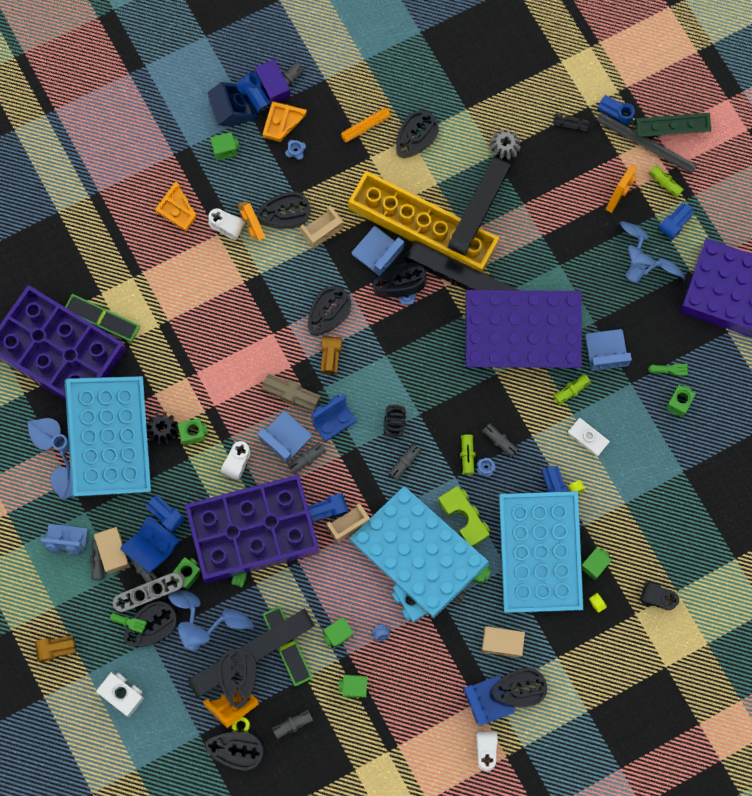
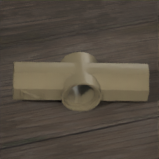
[262,374,321,411]

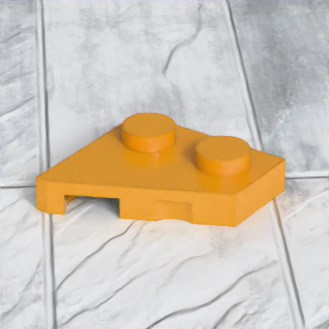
[262,101,307,142]
[605,165,637,213]
[155,182,197,231]
[237,201,265,240]
[203,690,259,728]

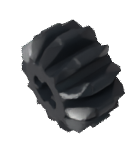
[384,404,406,438]
[146,412,179,445]

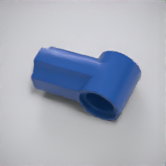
[236,72,270,111]
[597,95,635,126]
[658,202,695,240]
[542,466,569,492]
[308,493,349,523]
[146,495,186,534]

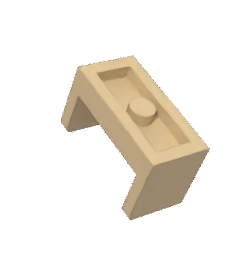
[300,205,343,249]
[326,503,370,543]
[94,527,130,574]
[481,626,525,658]

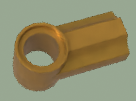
[321,336,342,375]
[34,635,76,662]

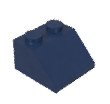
[207,82,258,127]

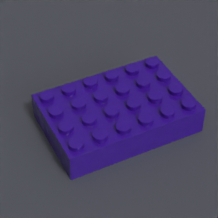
[679,238,752,338]
[0,285,126,401]
[465,290,582,368]
[185,475,320,584]

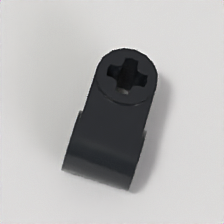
[639,582,679,610]

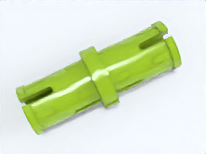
[648,165,684,198]
[553,374,591,405]
[460,435,476,475]

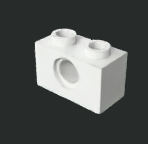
[96,673,144,718]

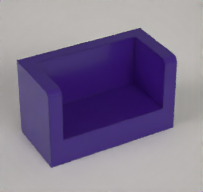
[254,59,290,106]

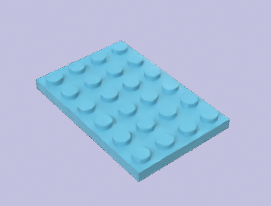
[65,376,151,497]
[349,486,489,619]
[499,491,583,613]

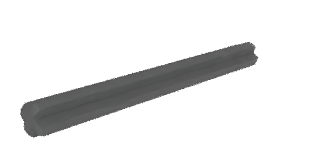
[597,113,696,173]

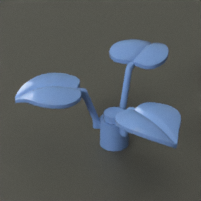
[619,221,686,283]
[28,418,72,500]
[168,589,254,651]

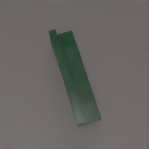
[633,113,711,138]

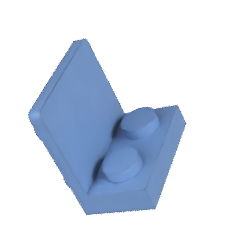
[352,226,404,276]
[585,329,632,371]
[257,411,312,464]
[40,524,89,555]

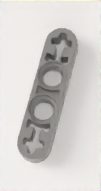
[113,572,185,612]

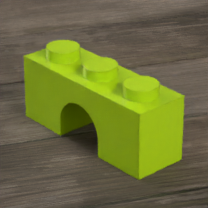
[437,486,490,547]

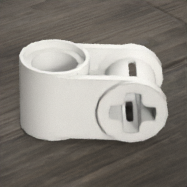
[208,209,245,240]
[220,441,251,481]
[477,732,497,771]

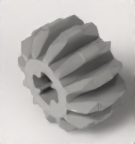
[489,129,521,161]

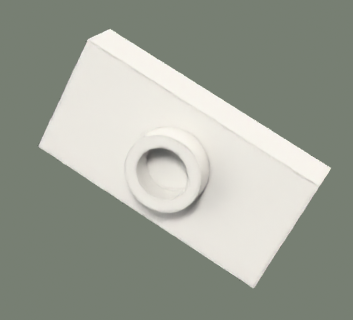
[567,418,610,457]

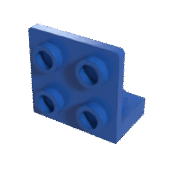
[312,394,357,442]
[120,516,180,573]
[463,675,515,727]

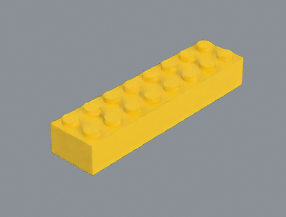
[348,171,500,273]

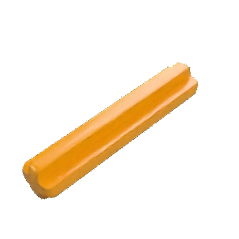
[341,108,390,142]

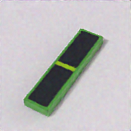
[65,294,140,343]
[262,606,313,687]

